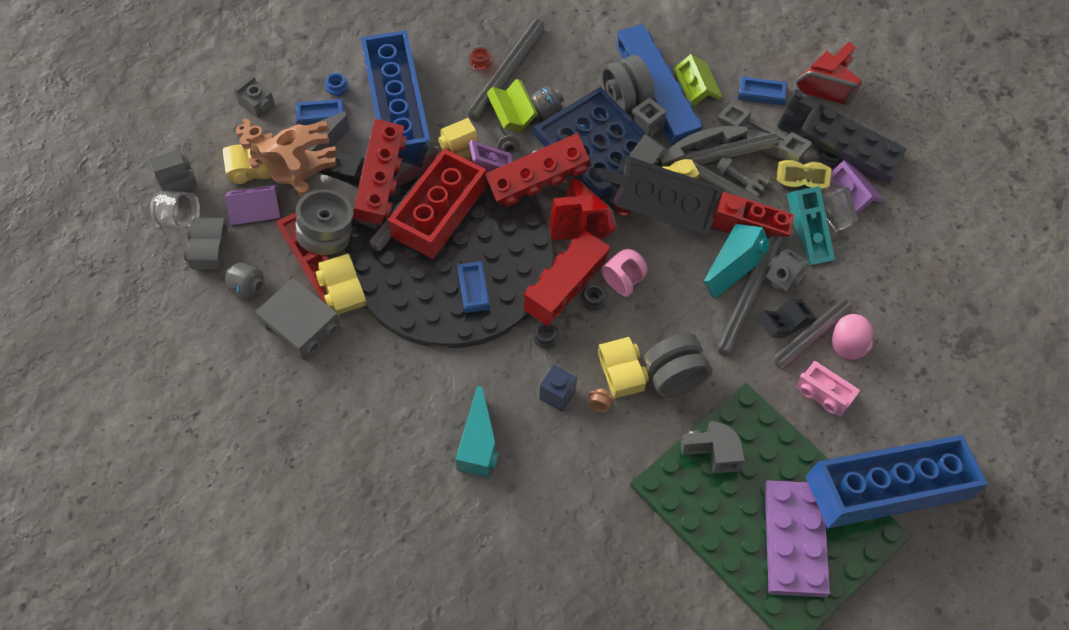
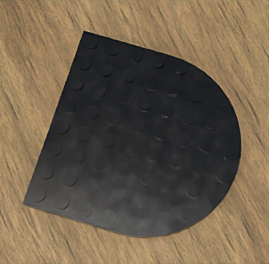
[344,151,553,348]

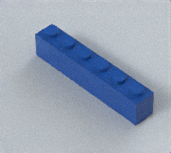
[616,24,703,147]

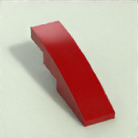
[276,212,329,303]

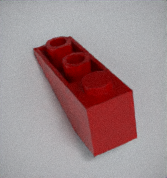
[711,192,795,237]

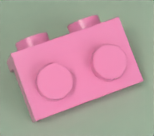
[795,361,860,418]

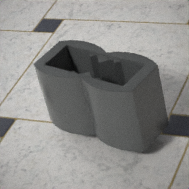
[150,149,197,199]
[184,218,228,270]

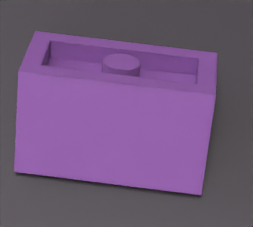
[830,161,884,214]
[225,185,280,225]

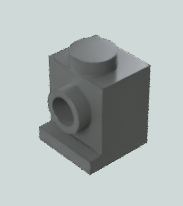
[234,75,275,118]
[632,97,666,138]

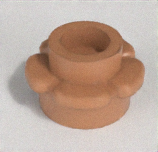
[588,388,614,413]

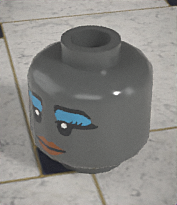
[530,86,565,121]
[225,262,265,299]

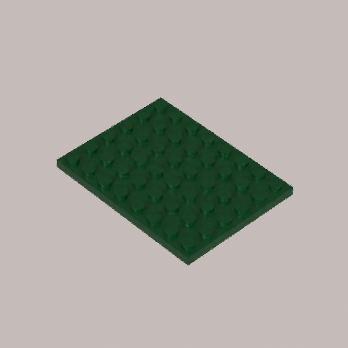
[630,383,911,630]

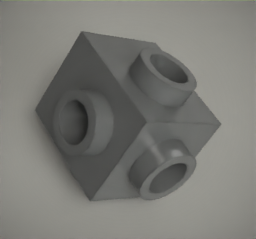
[766,249,810,291]

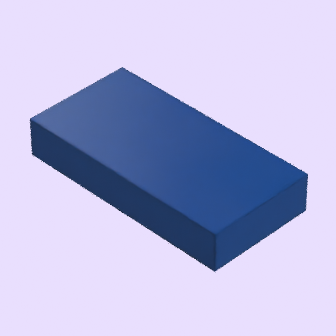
[738,76,787,106]
[296,99,344,126]
[457,261,490,313]

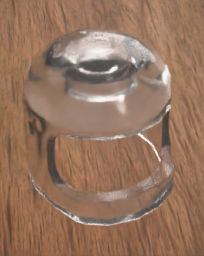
[150,191,200,229]

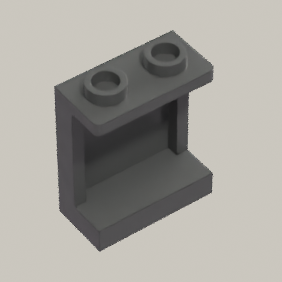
[255,278,340,360]

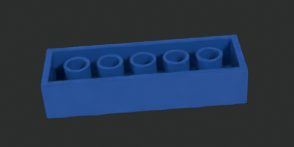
[360,30,430,161]
[806,435,988,528]

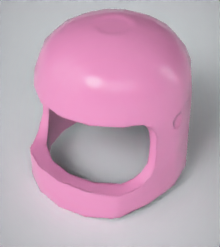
[601,249,647,297]
[831,314,874,360]

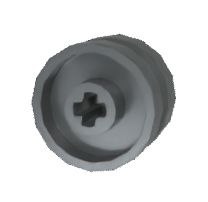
[601,55,655,113]
[295,189,353,255]
[643,333,713,397]

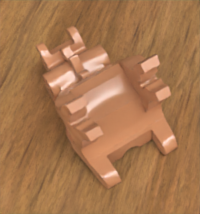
[236,119,337,197]

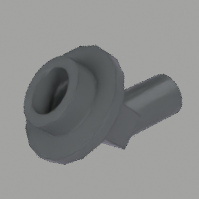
[494,127,520,153]

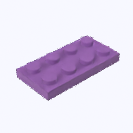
[765,480,830,597]

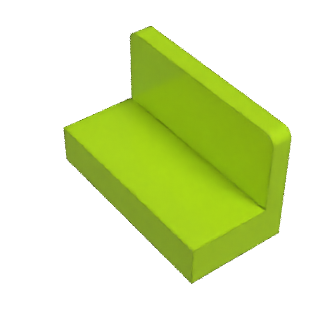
[674,54,722,106]
[487,79,537,133]

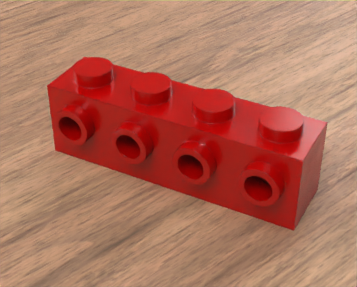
[353,119,407,225]
[485,133,592,206]
[523,231,610,326]

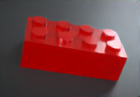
[388,148,487,259]

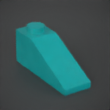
[787,186,835,265]
[704,224,769,298]
[455,386,499,477]

